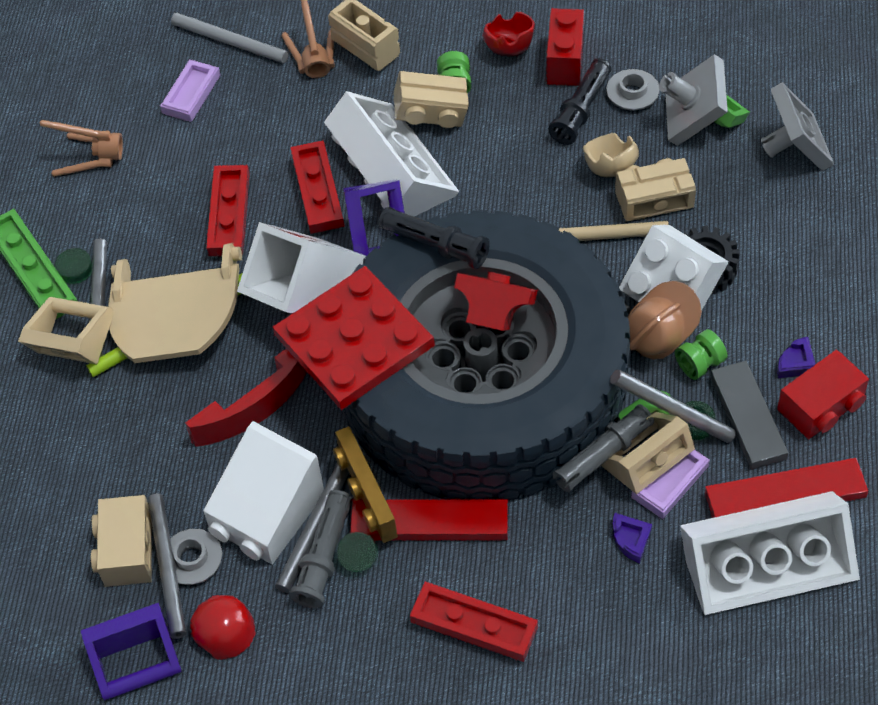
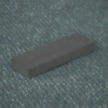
[710,361,789,469]

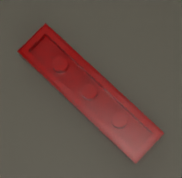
[705,458,868,518]
[351,499,508,540]

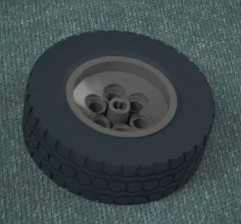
[342,210,630,500]

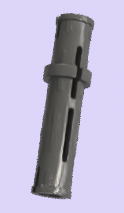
[553,404,654,492]

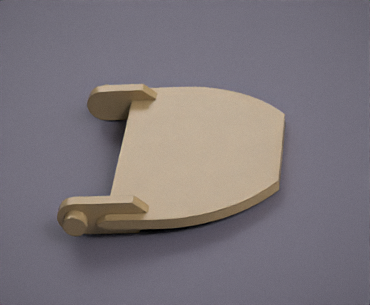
[108,243,242,363]

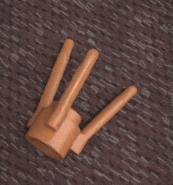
[282,0,335,78]
[39,120,123,177]

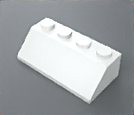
[324,91,459,217]
[680,491,860,615]

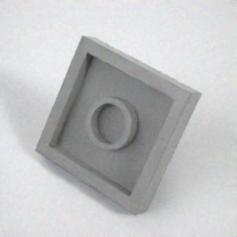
[659,54,728,146]
[761,82,834,171]

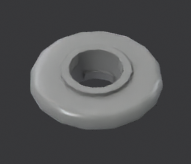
[606,69,659,111]
[170,529,222,585]

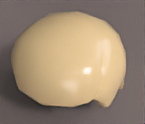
[582,133,639,177]

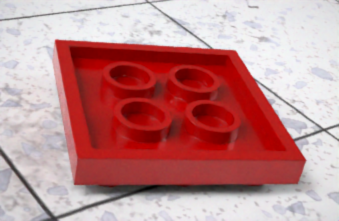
[273,266,435,410]

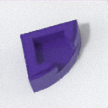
[777,337,815,379]
[612,513,652,564]

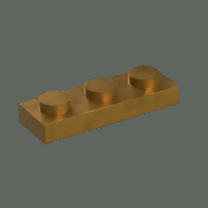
[333,426,398,543]

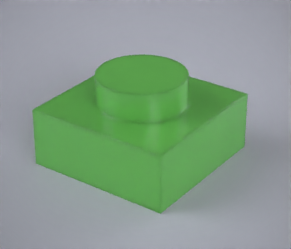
[714,94,750,128]

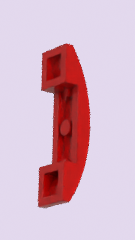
[185,349,307,447]

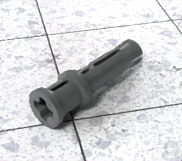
[289,490,353,608]

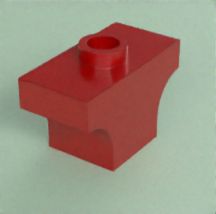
[454,272,538,331]

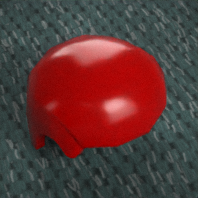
[482,12,535,56]
[190,595,256,660]

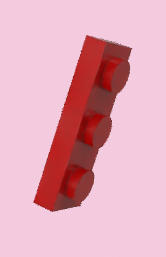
[290,140,345,234]
[206,165,250,256]
[410,581,538,662]

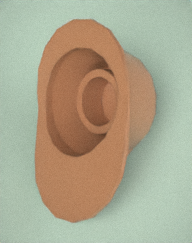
[628,281,702,359]

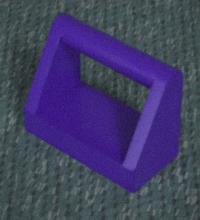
[343,180,405,256]
[80,603,182,701]

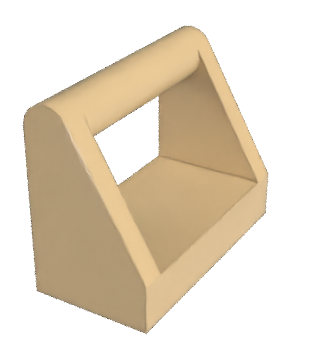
[18,297,114,364]
[601,412,695,495]

